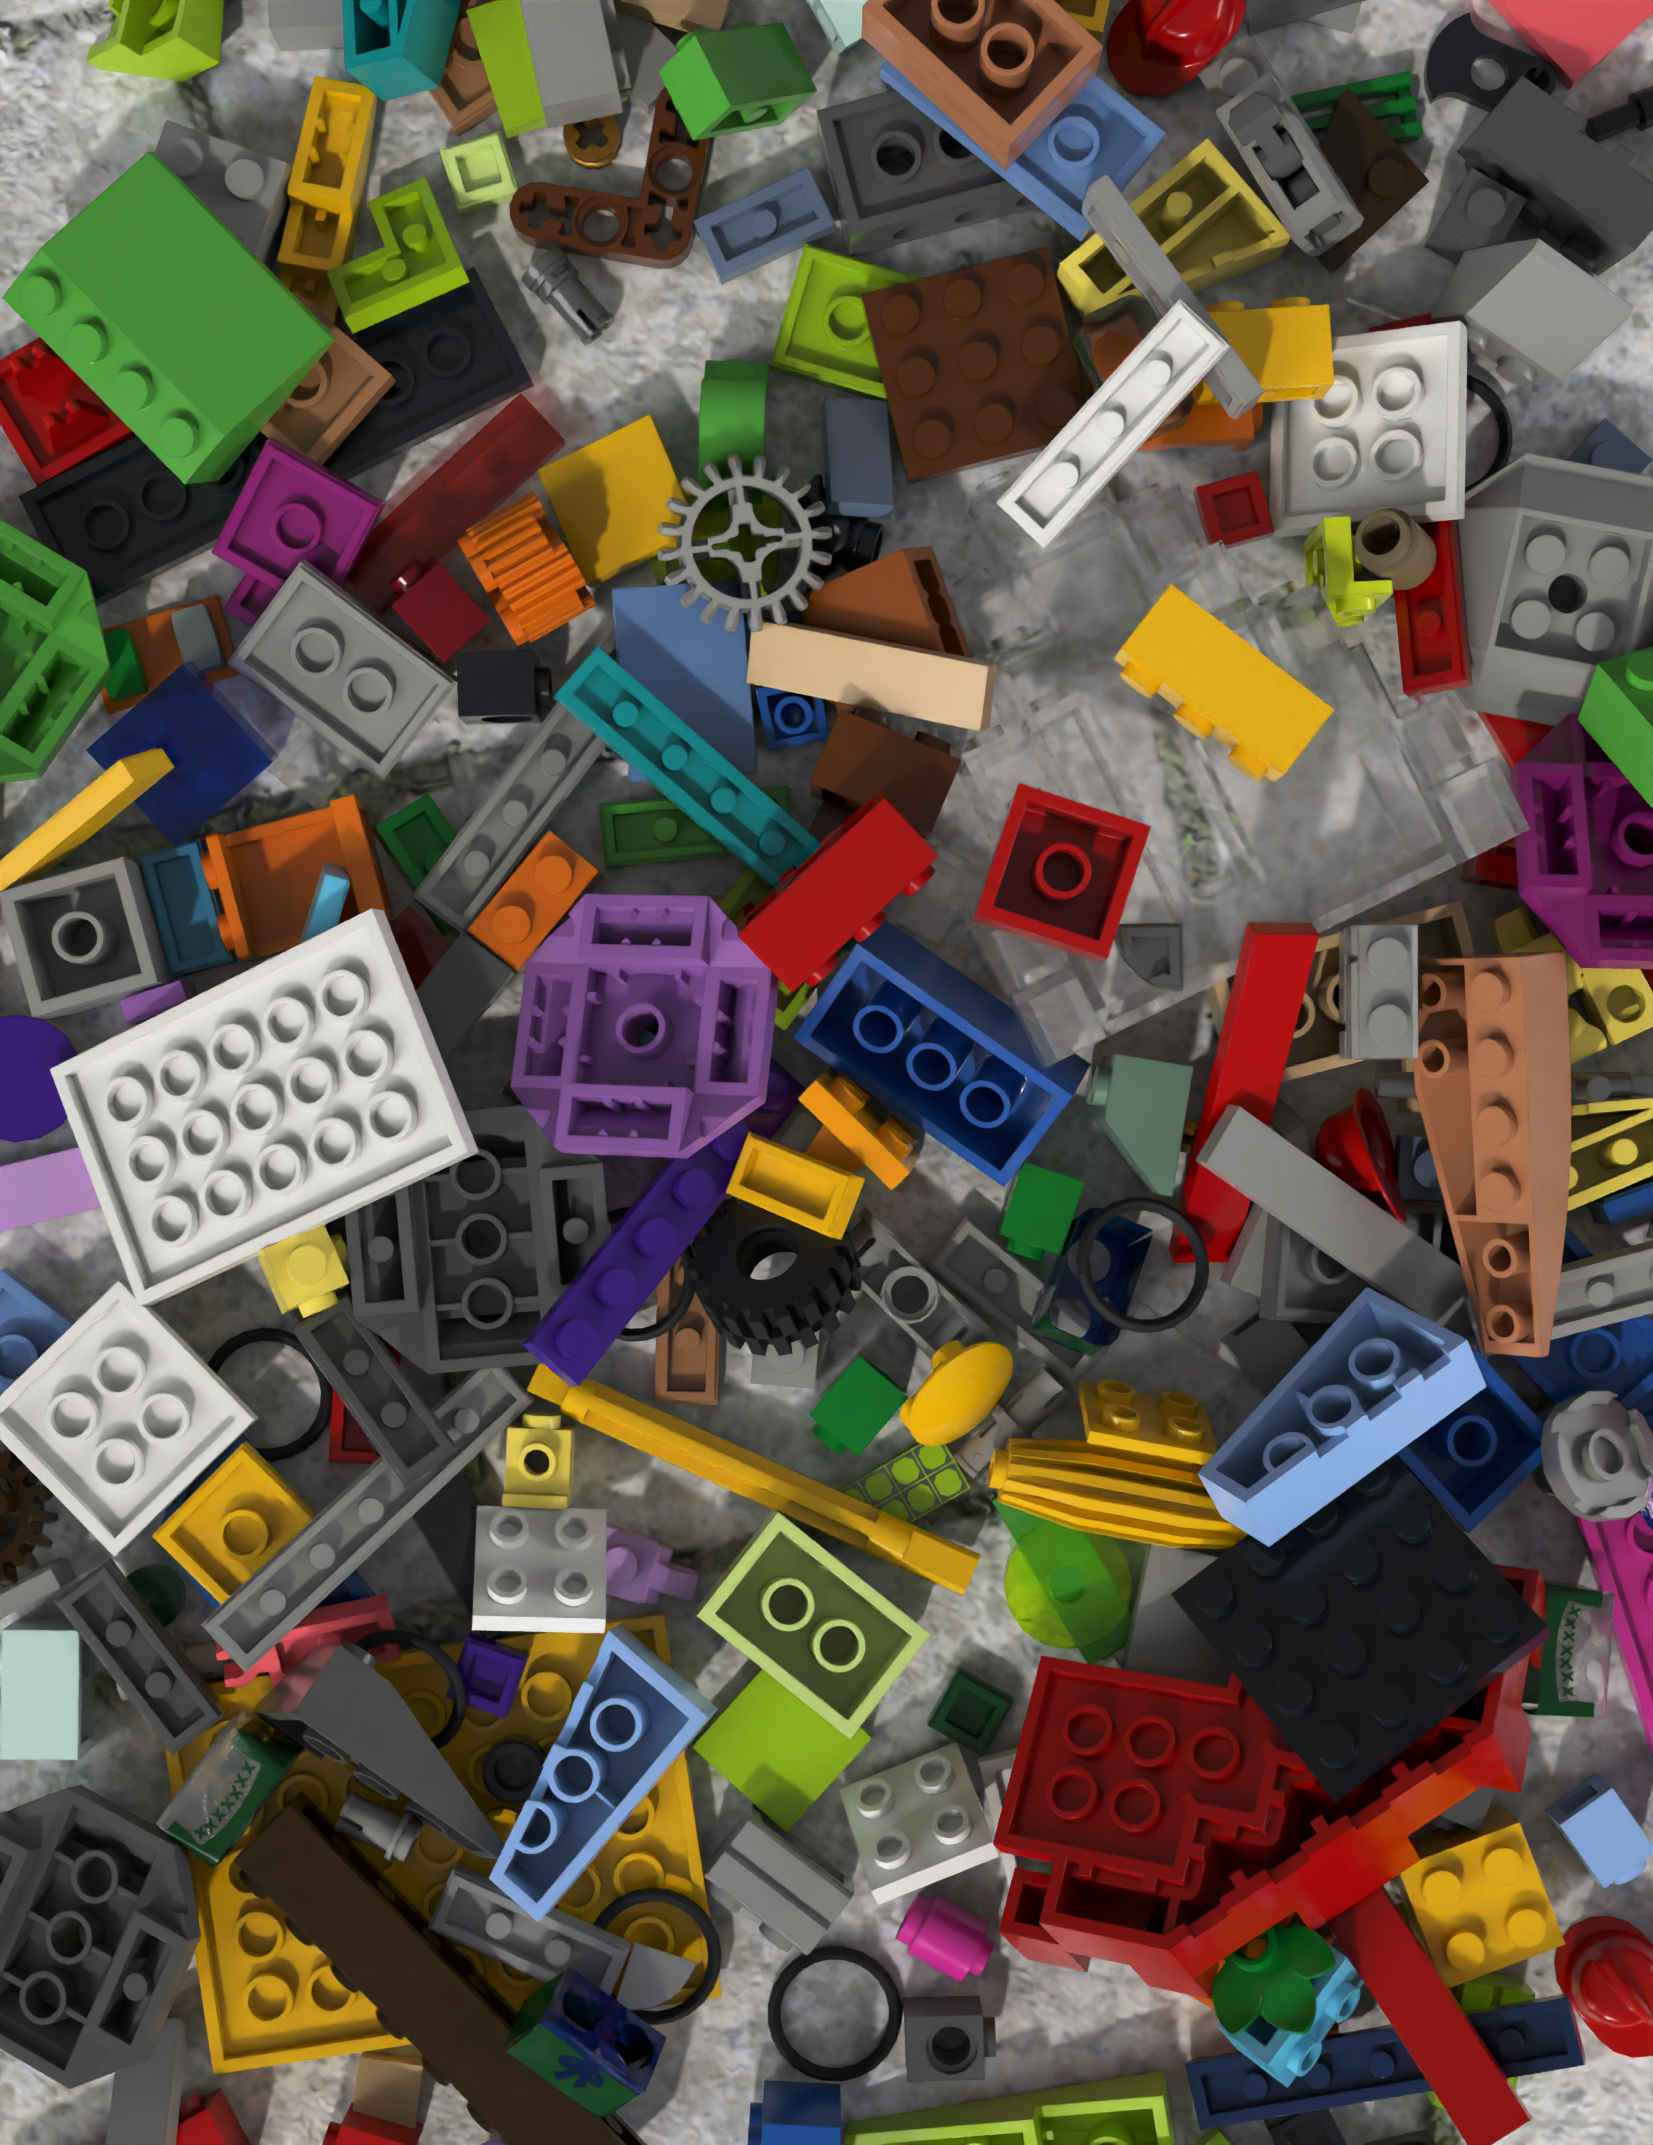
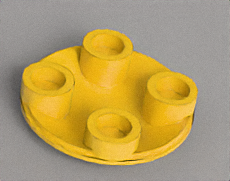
[899,1340,1013,1446]

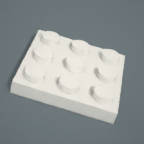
[1269,320,1468,538]
[0,1279,259,1556]

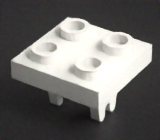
[472,1505,606,1633]
[839,1742,999,1905]

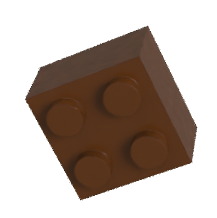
[810,706,962,840]

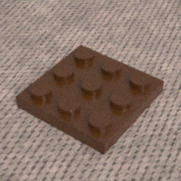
[861,247,1087,485]

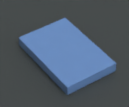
[611,580,758,784]

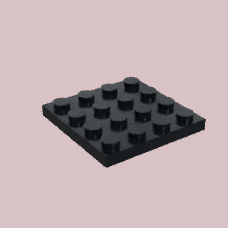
[1171,1455,1551,1804]

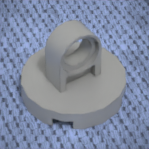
[1531,1391,1653,1522]

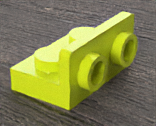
[1303,516,1393,627]

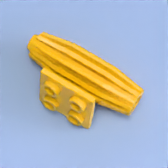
[987,1379,1248,1549]

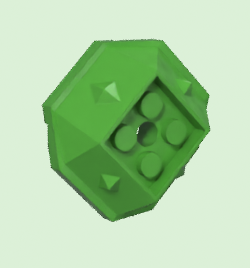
[0,519,113,783]

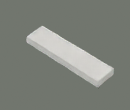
[996,299,1231,548]

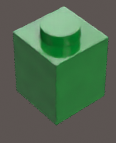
[996,1161,1085,1262]
[809,1351,908,1457]

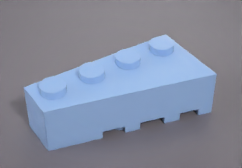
[489,1624,718,1922]

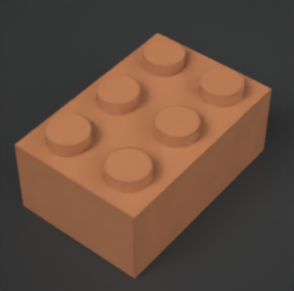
[861,0,1103,170]

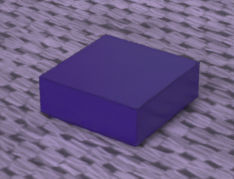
[446,1632,530,1719]

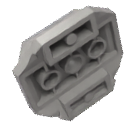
[1453,453,1653,726]

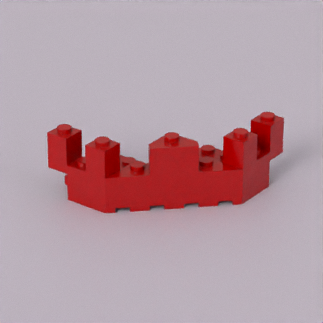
[993,1564,1547,1999]

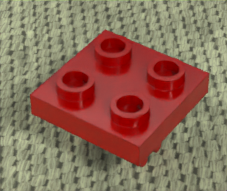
[0,337,137,486]

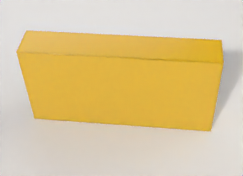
[726,1132,865,1240]

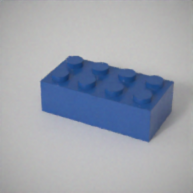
[793,919,1091,1187]

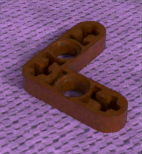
[509,87,711,269]

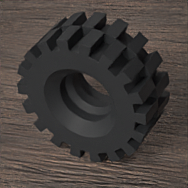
[688,1196,862,1356]

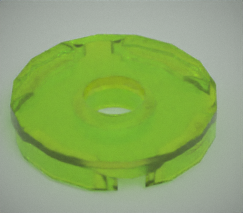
[1003,1521,1133,1649]

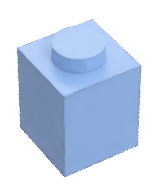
[1544,1773,1653,1889]

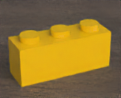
[1114,584,1334,783]

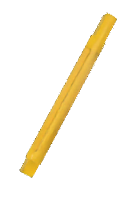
[527,1364,980,1596]

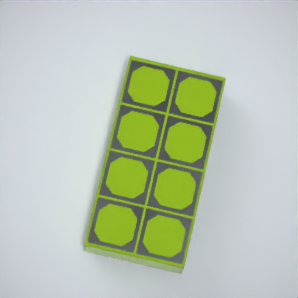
[837,1442,971,1552]

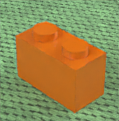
[467,830,605,975]

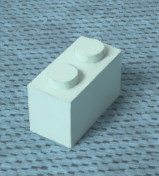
[0,1619,95,1760]

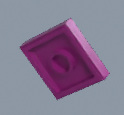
[211,438,386,591]

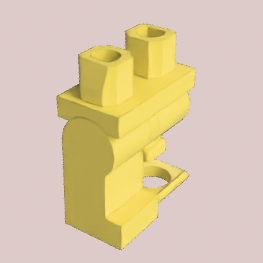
[1488,906,1653,1065]

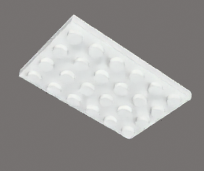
[50,908,479,1307]

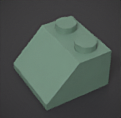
[1085,1054,1194,1197]

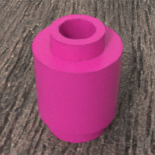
[895,1892,995,1982]

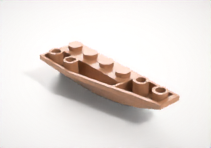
[1413,951,1572,1358]

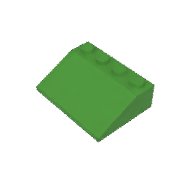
[2,151,337,484]

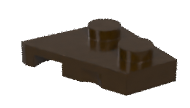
[1315,88,1429,273]

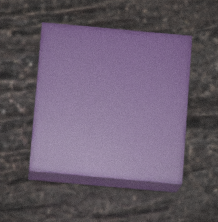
[119,980,198,1025]

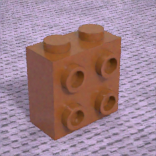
[801,546,971,714]

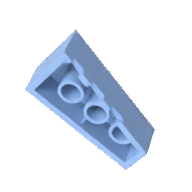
[1198,1287,1487,1547]

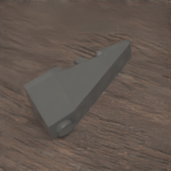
[252,1641,505,1859]

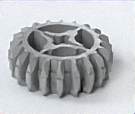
[657,454,832,632]

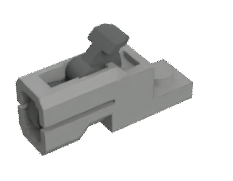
[1198,36,1364,257]

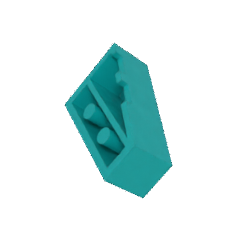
[342,0,461,101]

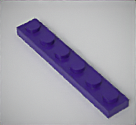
[522,1057,806,1387]

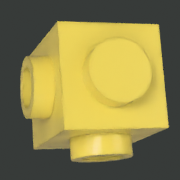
[257,1225,350,1318]

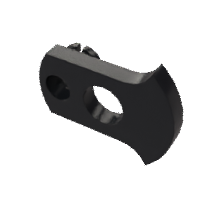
[1423,13,1557,112]

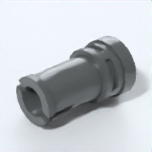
[521,246,615,346]

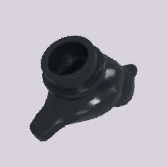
[798,474,884,592]

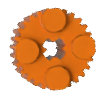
[456,492,596,647]

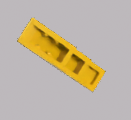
[277,76,378,327]

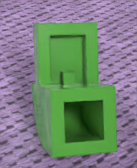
[698,359,769,504]

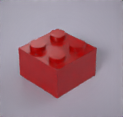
[972,783,1151,962]

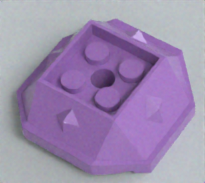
[510,894,779,1158]

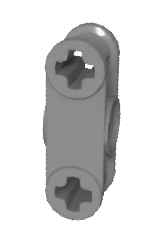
[849,1207,999,1360]

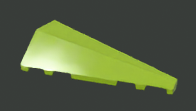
[87,0,224,82]
[844,2070,1176,2145]

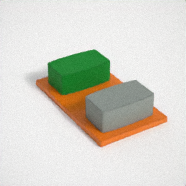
[101,595,240,715]

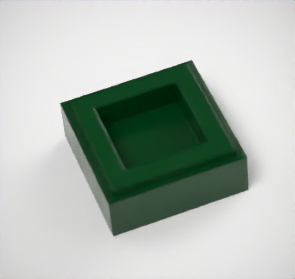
[926,1666,1014,1756]

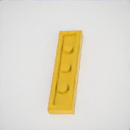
[0,748,174,904]

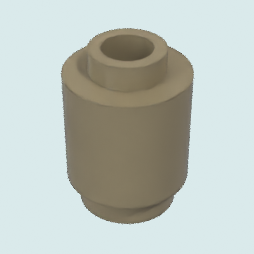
[1354,508,1437,590]

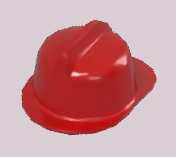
[1106,0,1246,98]
[1315,1087,1407,1223]
[1554,1915,1653,2058]

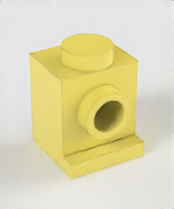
[502,1412,576,1509]

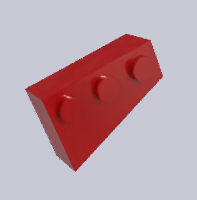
[737,789,939,993]

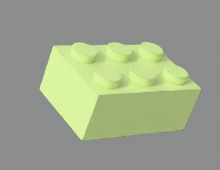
[693,1511,931,1739]

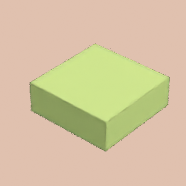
[440,131,518,216]

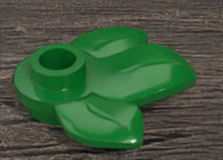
[1212,1923,1336,2036]

